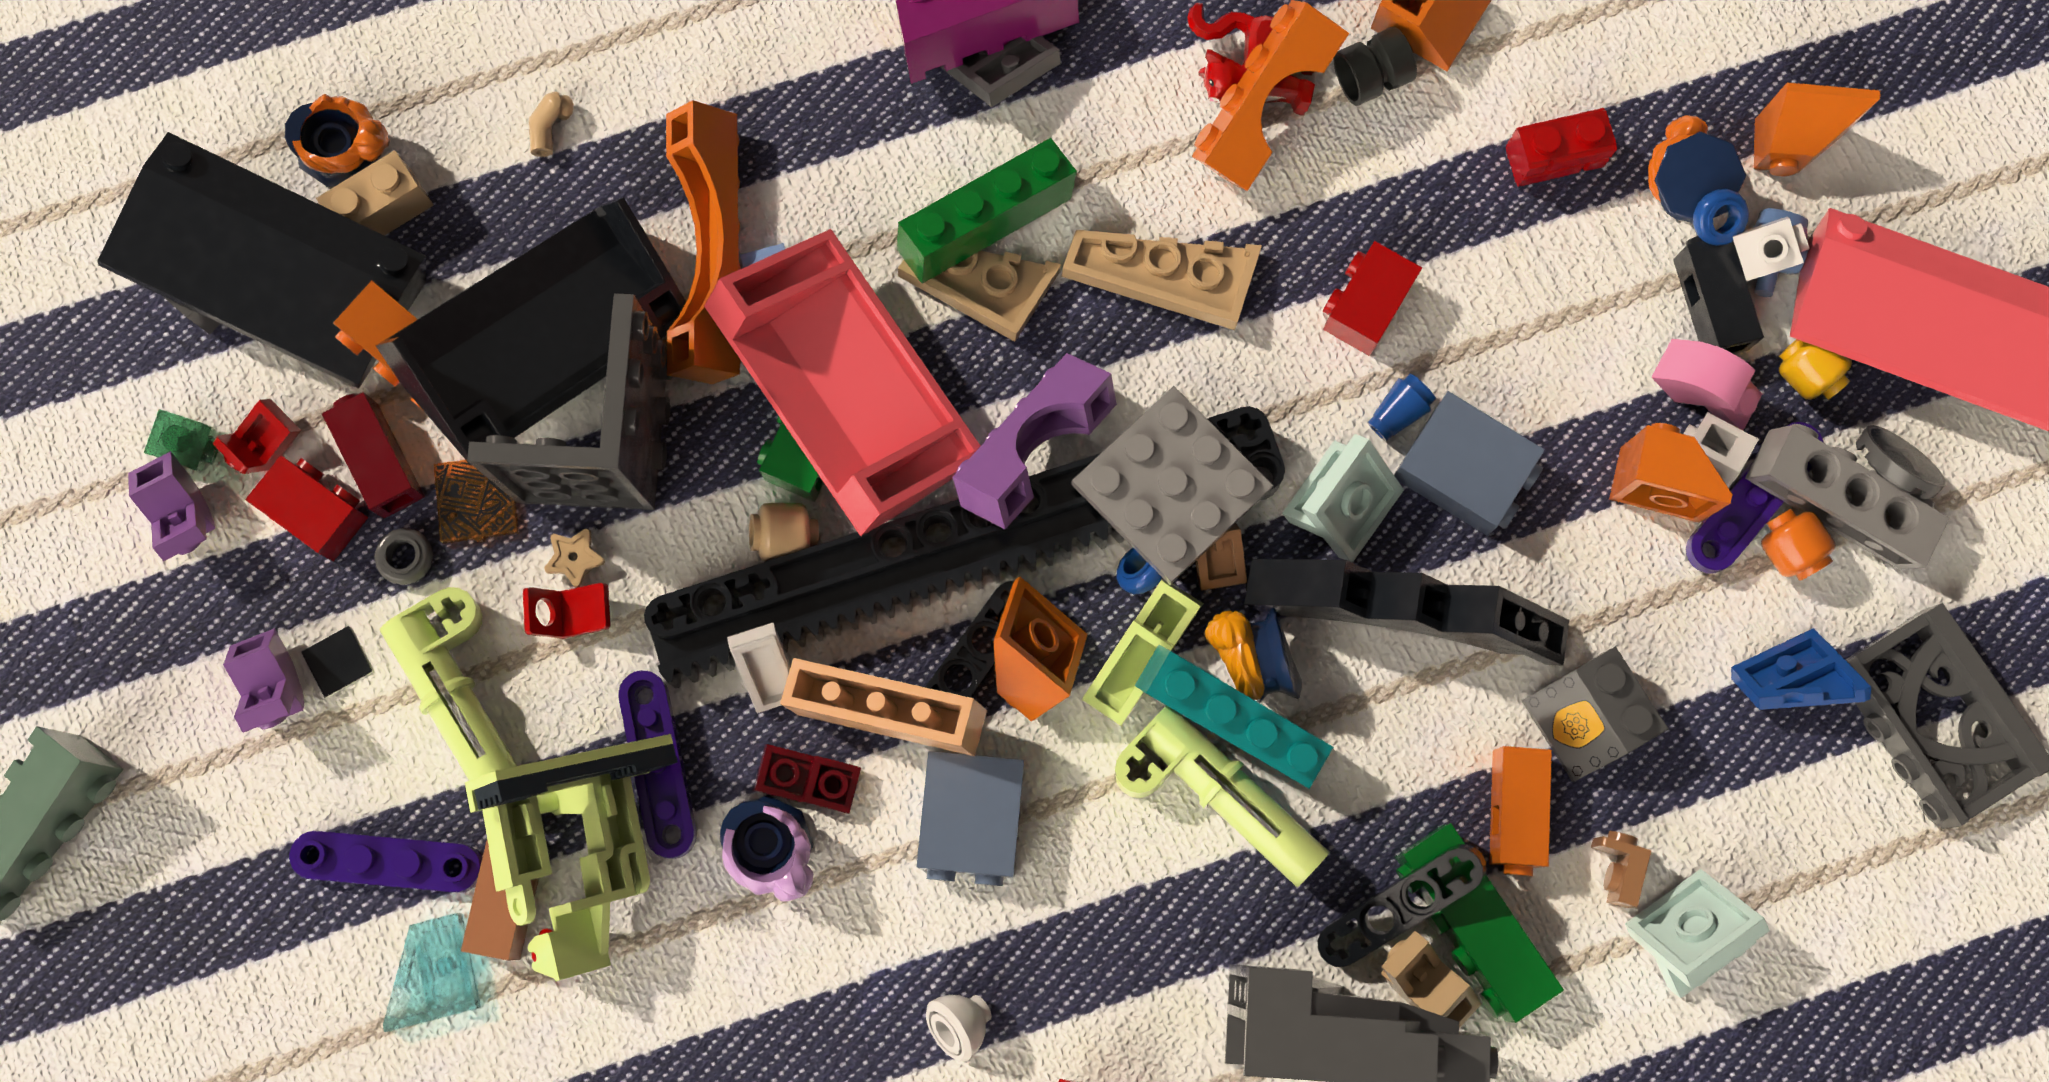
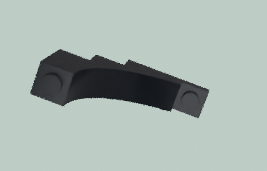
[1244,559,1570,666]

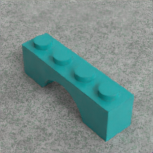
[1135,645,1334,789]

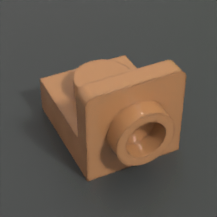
[1195,523,1247,591]
[1591,831,1652,908]

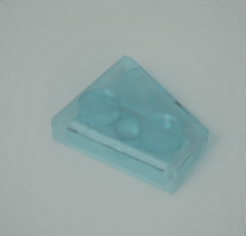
[383,913,481,1032]

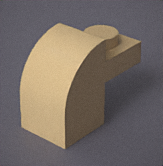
[1381,931,1481,1028]

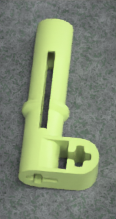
[380,587,518,781]
[1115,706,1330,888]

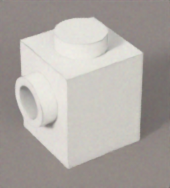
[1732,216,1809,281]

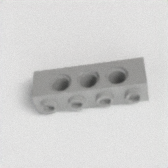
[1745,424,1950,569]

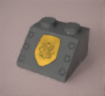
[1521,646,1668,782]

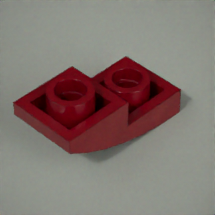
[753,744,861,814]

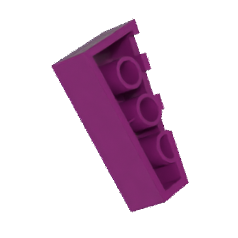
[895,0,1079,84]

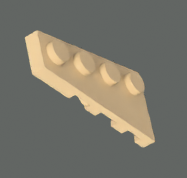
[1061,230,1262,330]

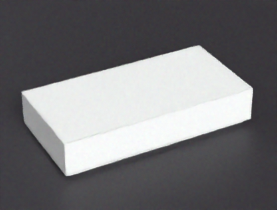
[727,623,791,713]

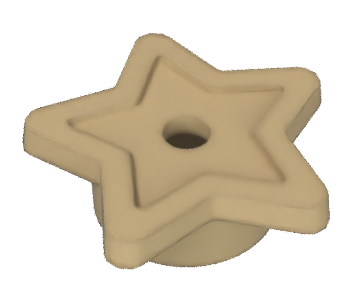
[544,529,605,588]

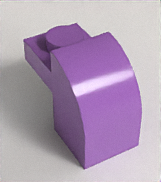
[128,451,215,562]
[223,628,304,733]

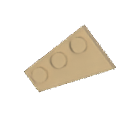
[898,251,1062,342]

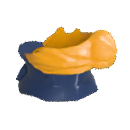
[1204,607,1302,703]

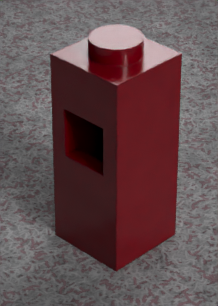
[321,392,425,519]

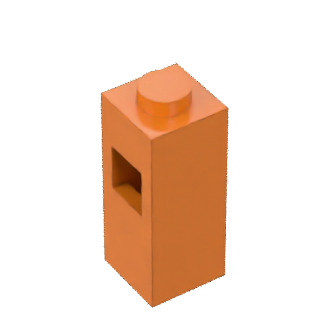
[1489,746,1552,876]

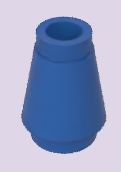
[1367,373,1436,442]

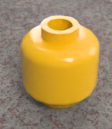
[1779,339,1852,400]

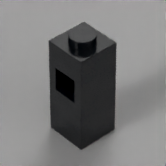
[1673,236,1764,354]

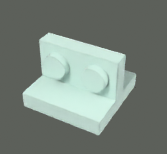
[1282,434,1404,563]
[1625,869,1770,999]

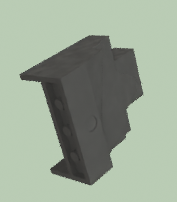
[1224,964,1498,1082]

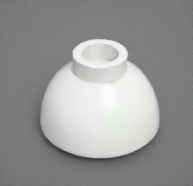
[926,995,992,1061]

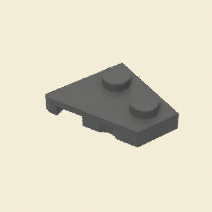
[940,36,1061,107]

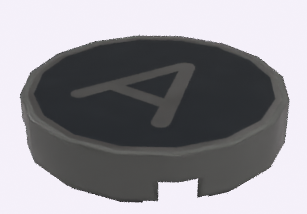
[1856,425,1946,499]

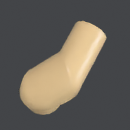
[529,92,574,157]

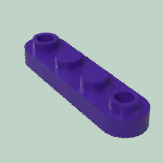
[1686,422,1824,574]
[618,670,697,859]
[289,831,483,893]

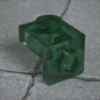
[143,409,219,471]

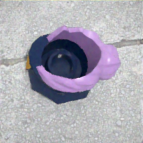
[719,795,814,901]

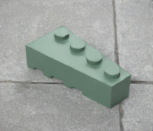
[0,726,124,921]

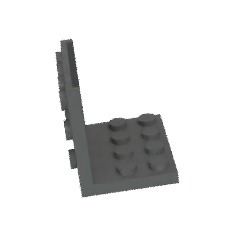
[467,294,673,510]

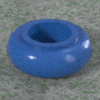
[1693,189,1749,246]
[1116,547,1163,595]

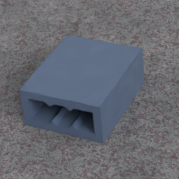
[1394,391,1545,536]
[916,751,1024,886]

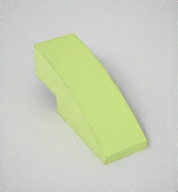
[1082,579,1203,726]

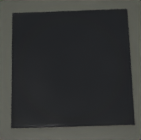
[301,626,372,698]

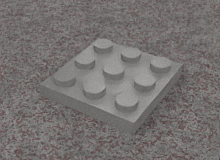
[1071,386,1273,585]

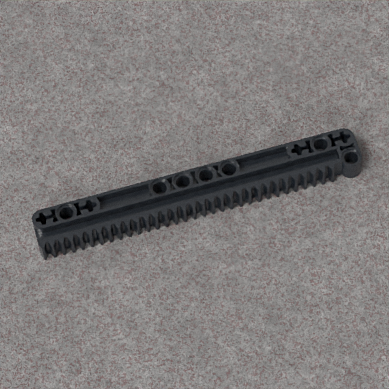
[644,406,1285,689]

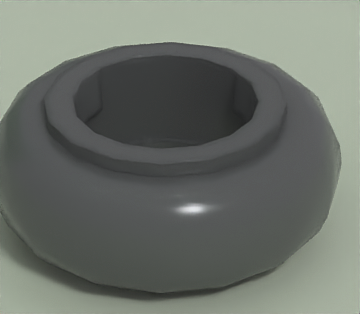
[374,528,433,585]

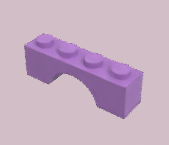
[953,353,1117,529]

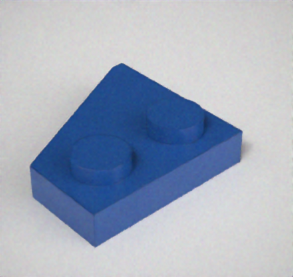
[1731,628,1871,710]

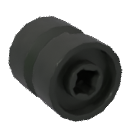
[1333,26,1417,106]

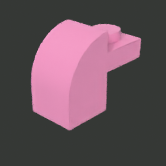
[1651,339,1762,430]

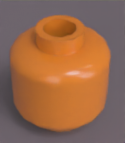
[1761,508,1836,581]

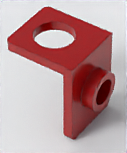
[523,583,611,639]

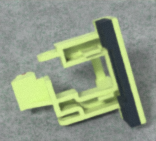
[465,734,678,981]

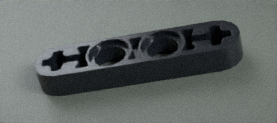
[925,581,1014,698]
[1318,844,1486,967]

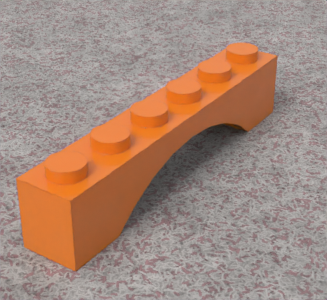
[666,100,741,384]

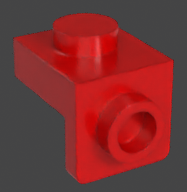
[213,399,302,474]

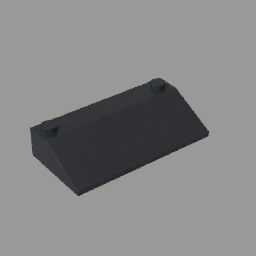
[97,132,426,389]
[376,197,686,466]

